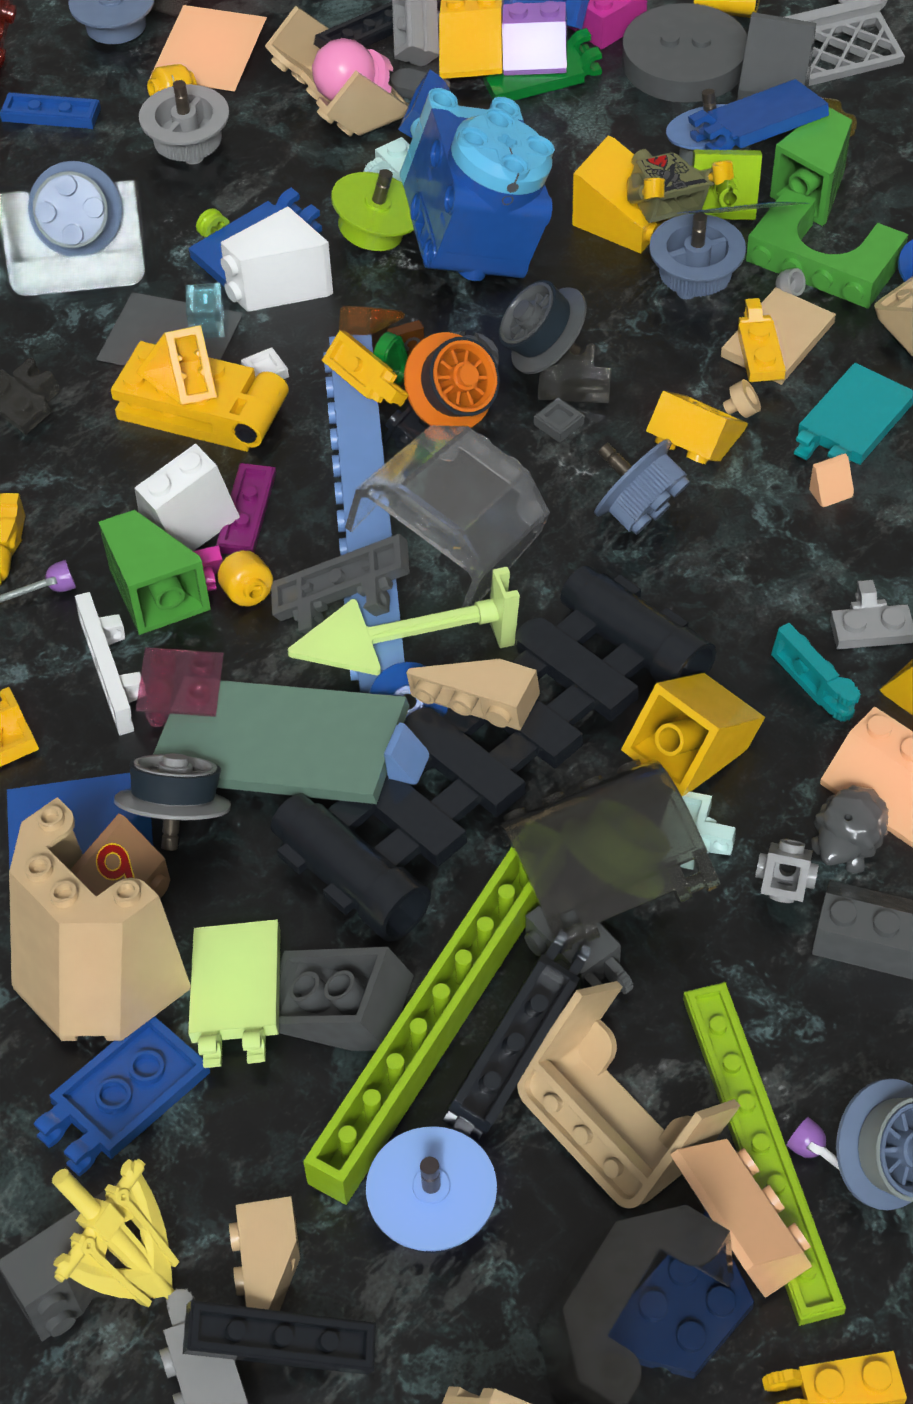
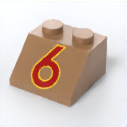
[70,813,170,898]

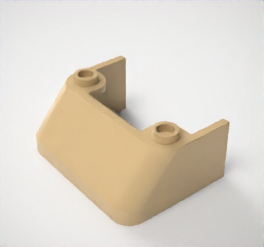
[517,981,741,1208]

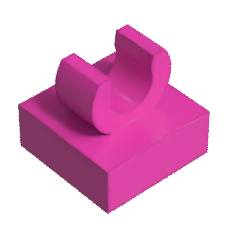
[193,545,223,591]

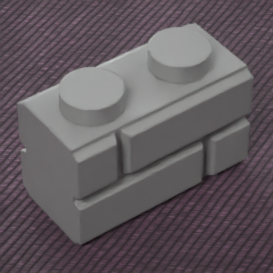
[392,0,440,67]

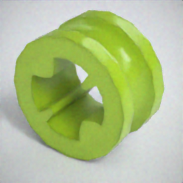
[196,208,230,238]

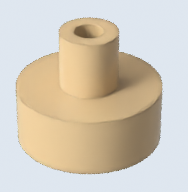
[723,379,761,418]

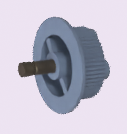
[649,212,746,299]
[594,439,690,535]

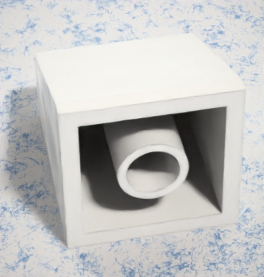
[221,206,333,312]
[135,443,240,551]

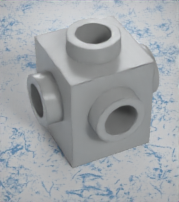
[755,839,819,903]

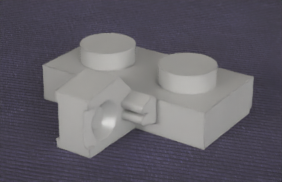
[830,580,913,649]

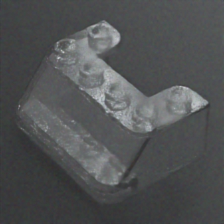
[0,180,145,296]

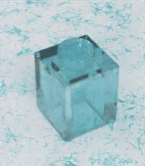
[186,283,225,338]

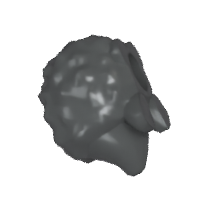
[811,785,889,874]

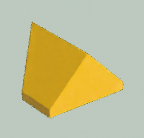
[136,325,217,405]

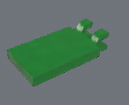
[481,28,602,101]

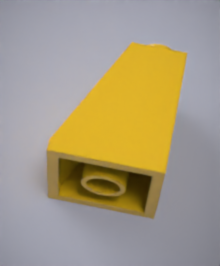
[572,136,671,254]
[621,673,765,796]

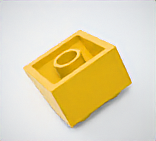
[646,391,748,465]

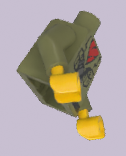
[627,149,734,223]

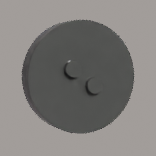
[622,3,747,103]

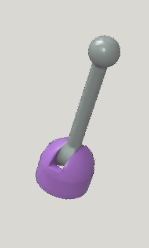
[0,560,76,603]

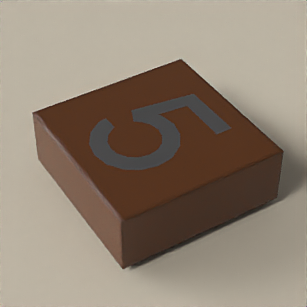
[387,320,424,356]

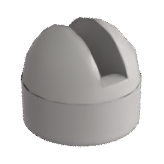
[775,268,806,296]

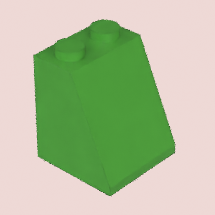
[770,107,852,226]
[98,510,211,635]

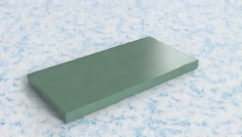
[153,677,409,804]

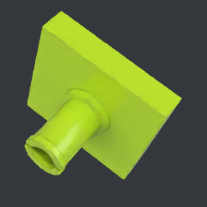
[689,149,762,220]

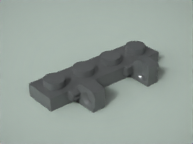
[271,534,410,635]

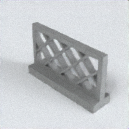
[785,0,905,86]

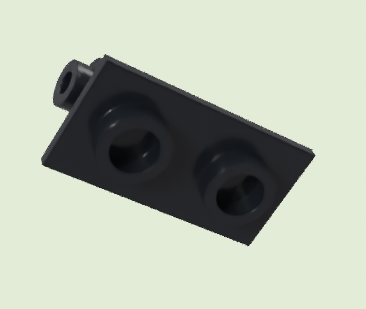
[382,400,431,450]

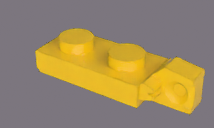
[738,298,786,382]
[322,330,409,407]

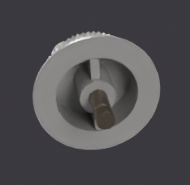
[139,80,229,164]

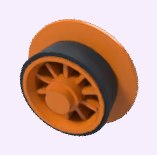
[404,332,500,432]

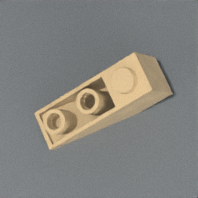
[406,659,540,731]
[229,1196,300,1311]

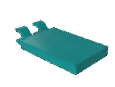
[794,363,913,465]

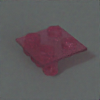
[136,647,224,727]

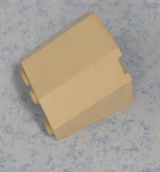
[9,797,191,1041]

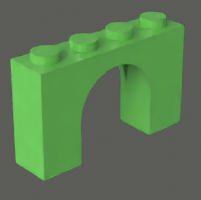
[746,188,909,309]

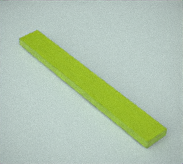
[683,982,846,1326]

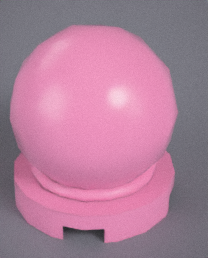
[312,38,393,101]

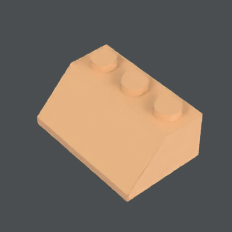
[820,706,913,848]
[670,1139,812,1298]

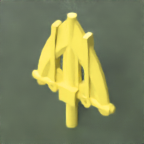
[52,1159,179,1307]

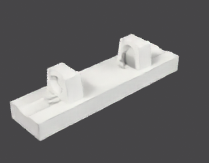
[75,592,146,736]

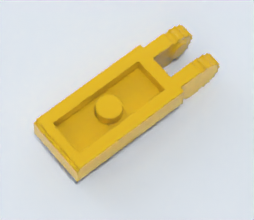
[762,1351,907,1404]

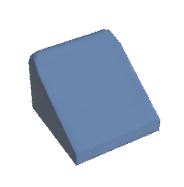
[384,722,429,785]

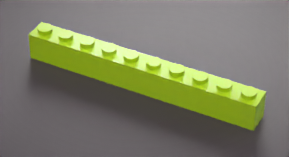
[303,820,567,1205]

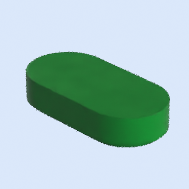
[374,332,408,386]

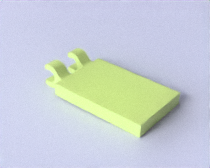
[188,919,281,1068]

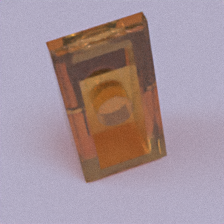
[339,306,404,335]

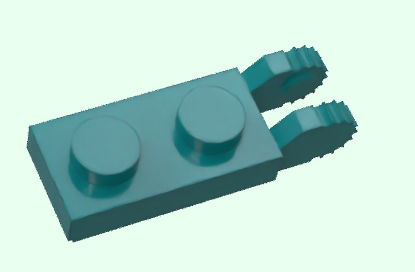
[771,623,861,722]

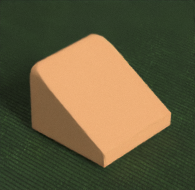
[809,453,854,507]

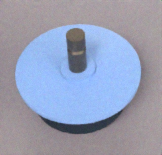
[366,1127,497,1253]

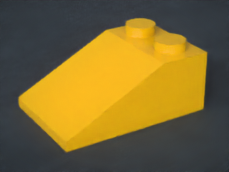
[439,0,504,79]

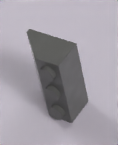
[812,880,913,980]

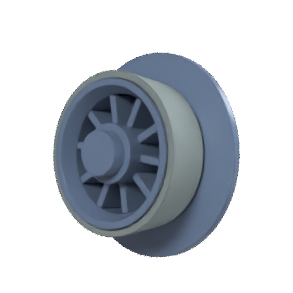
[836,1079,913,1210]

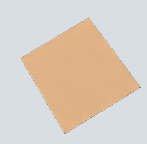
[150,5,267,92]

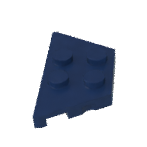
[591,1211,754,1379]

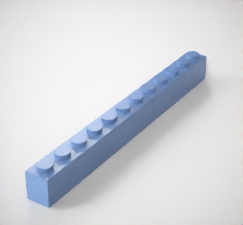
[323,333,405,693]

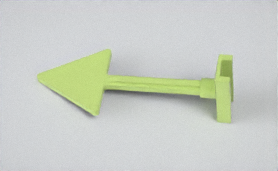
[288,567,520,675]

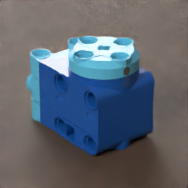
[400,88,555,281]

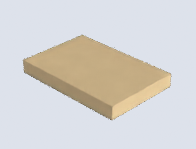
[721,287,836,385]

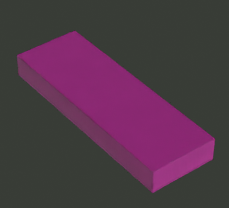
[216,463,276,554]

